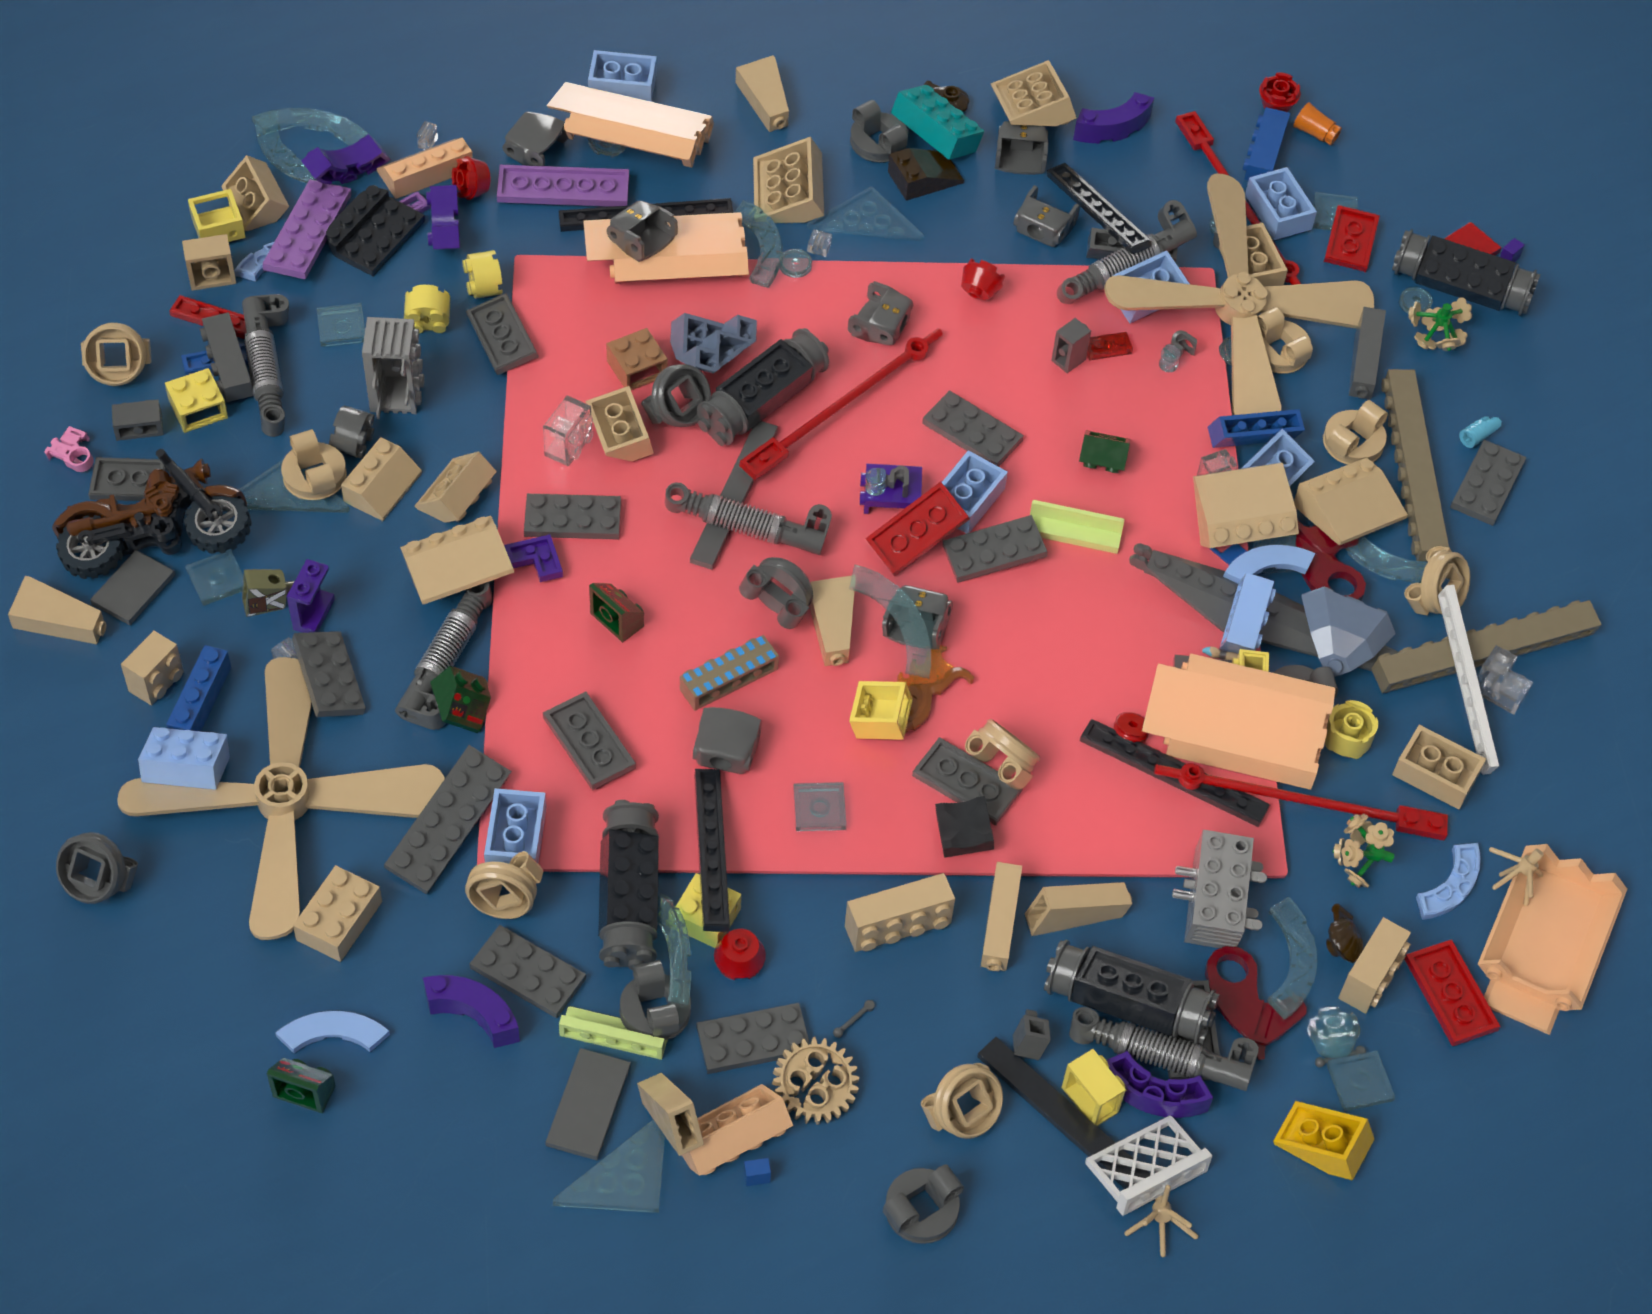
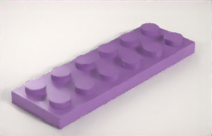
[497,165,629,207]
[262,179,351,279]

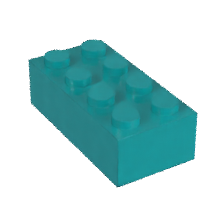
[891,85,985,160]

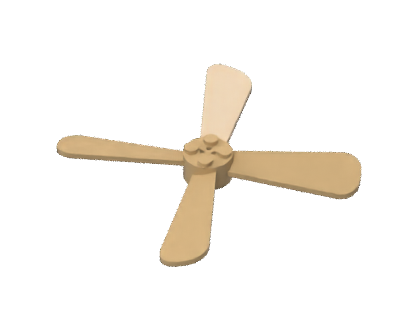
[1104,173,1374,415]
[117,657,445,940]

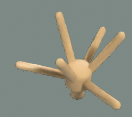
[1489,847,1544,906]
[1124,1185,1198,1257]

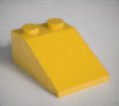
[1273,1101,1374,1180]

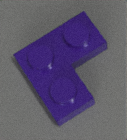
[504,534,563,582]

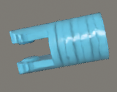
[1459,416,1502,448]

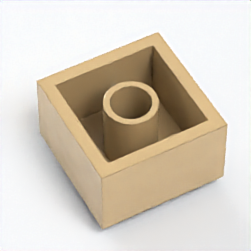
[182,234,236,291]
[121,631,184,706]

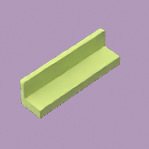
[1030,500,1125,554]
[559,1006,668,1060]

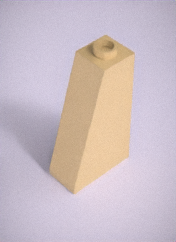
[736,55,789,132]
[809,575,855,666]
[8,576,106,644]
[980,862,1022,971]
[1025,882,1132,936]
[637,1073,704,1156]

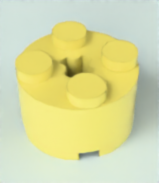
[462,250,503,299]
[404,285,450,334]
[1325,700,1378,759]

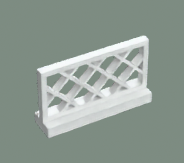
[1085,1116,1212,1216]

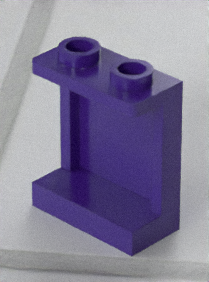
[860,464,922,514]
[287,559,335,633]

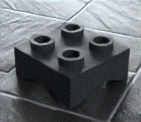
[935,796,994,858]

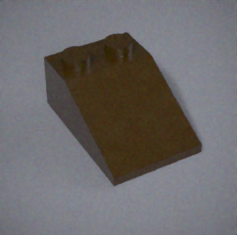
[888,148,964,201]

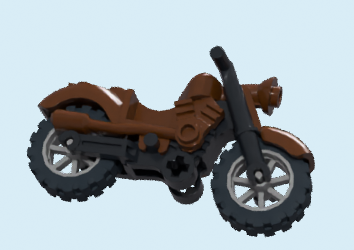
[52,449,252,579]

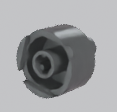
[329,405,375,459]

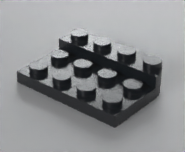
[326,185,425,276]

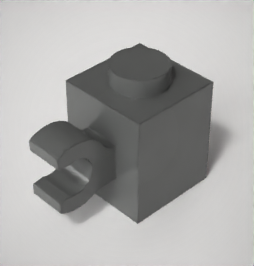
[1013,1009,1051,1060]

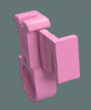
[44,426,94,472]

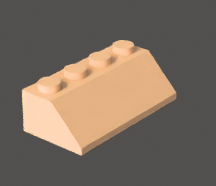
[377,138,473,199]
[682,1084,793,1176]

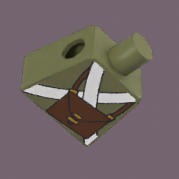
[242,569,295,617]

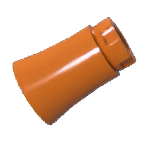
[1293,102,1342,145]

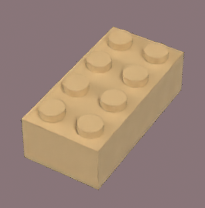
[845,873,955,952]

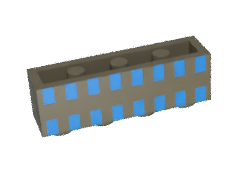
[680,635,779,711]

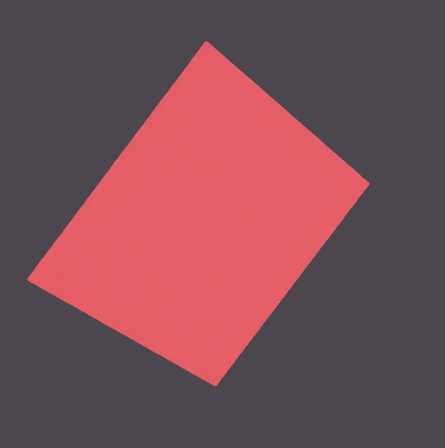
[477,255,1288,878]

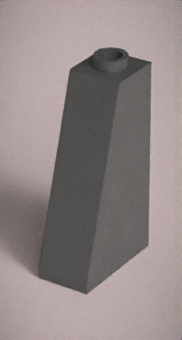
[1349,307,1386,399]

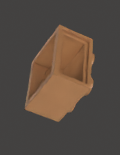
[606,328,668,391]

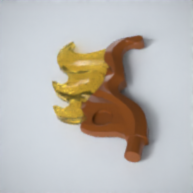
[897,646,974,733]

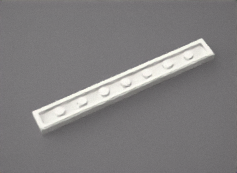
[1438,585,1499,775]

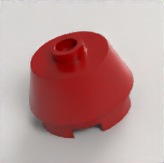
[1259,72,1301,112]
[452,156,491,200]
[961,258,1005,300]
[714,929,766,980]

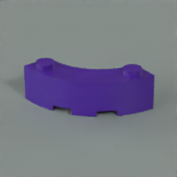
[1073,92,1154,144]
[301,134,391,185]
[426,185,460,249]
[423,975,520,1048]
[1106,1051,1213,1118]

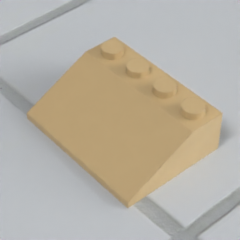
[991,60,1076,126]
[753,137,824,223]
[1294,458,1408,545]
[1193,463,1299,548]
[400,516,514,605]

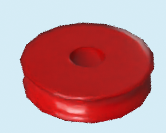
[1113,712,1149,742]

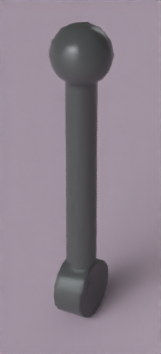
[833,1000,875,1038]
[1315,1046,1366,1067]

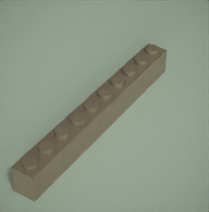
[1381,369,1449,564]
[1371,600,1602,694]

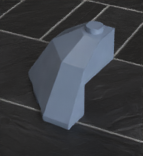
[670,313,757,373]
[1301,586,1395,677]

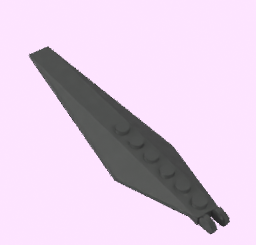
[1129,543,1398,671]

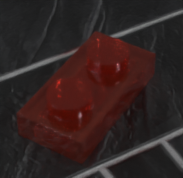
[1087,332,1133,361]

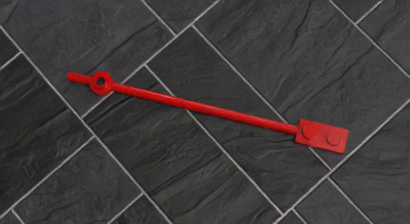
[1175,111,1301,285]
[739,328,943,481]
[1154,763,1448,841]

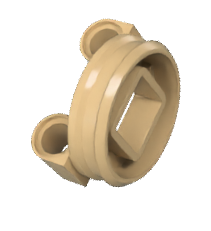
[1257,307,1313,374]
[81,323,152,386]
[1323,400,1388,465]
[281,429,347,500]
[1404,546,1470,615]
[965,719,1040,790]
[465,851,543,919]
[921,1063,1003,1139]

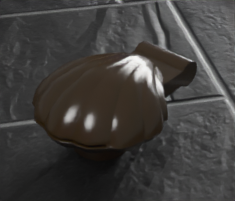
[923,80,970,112]
[1326,903,1363,963]

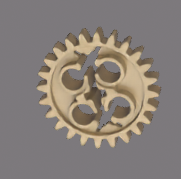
[772,1037,859,1125]

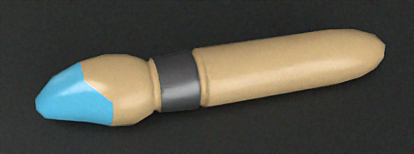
[1202,647,1238,661]

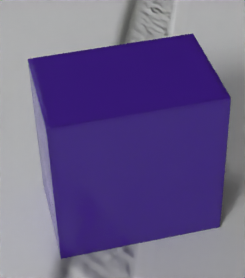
[1500,238,1525,262]

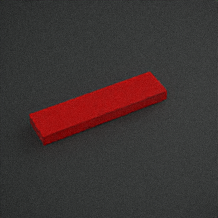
[169,295,246,339]

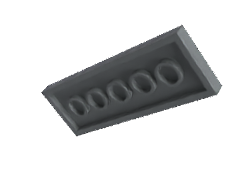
[384,745,512,895]

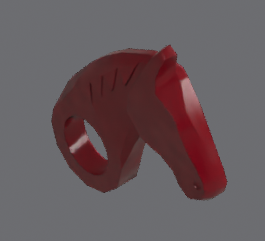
[1295,520,1366,601]
[1205,946,1307,1061]

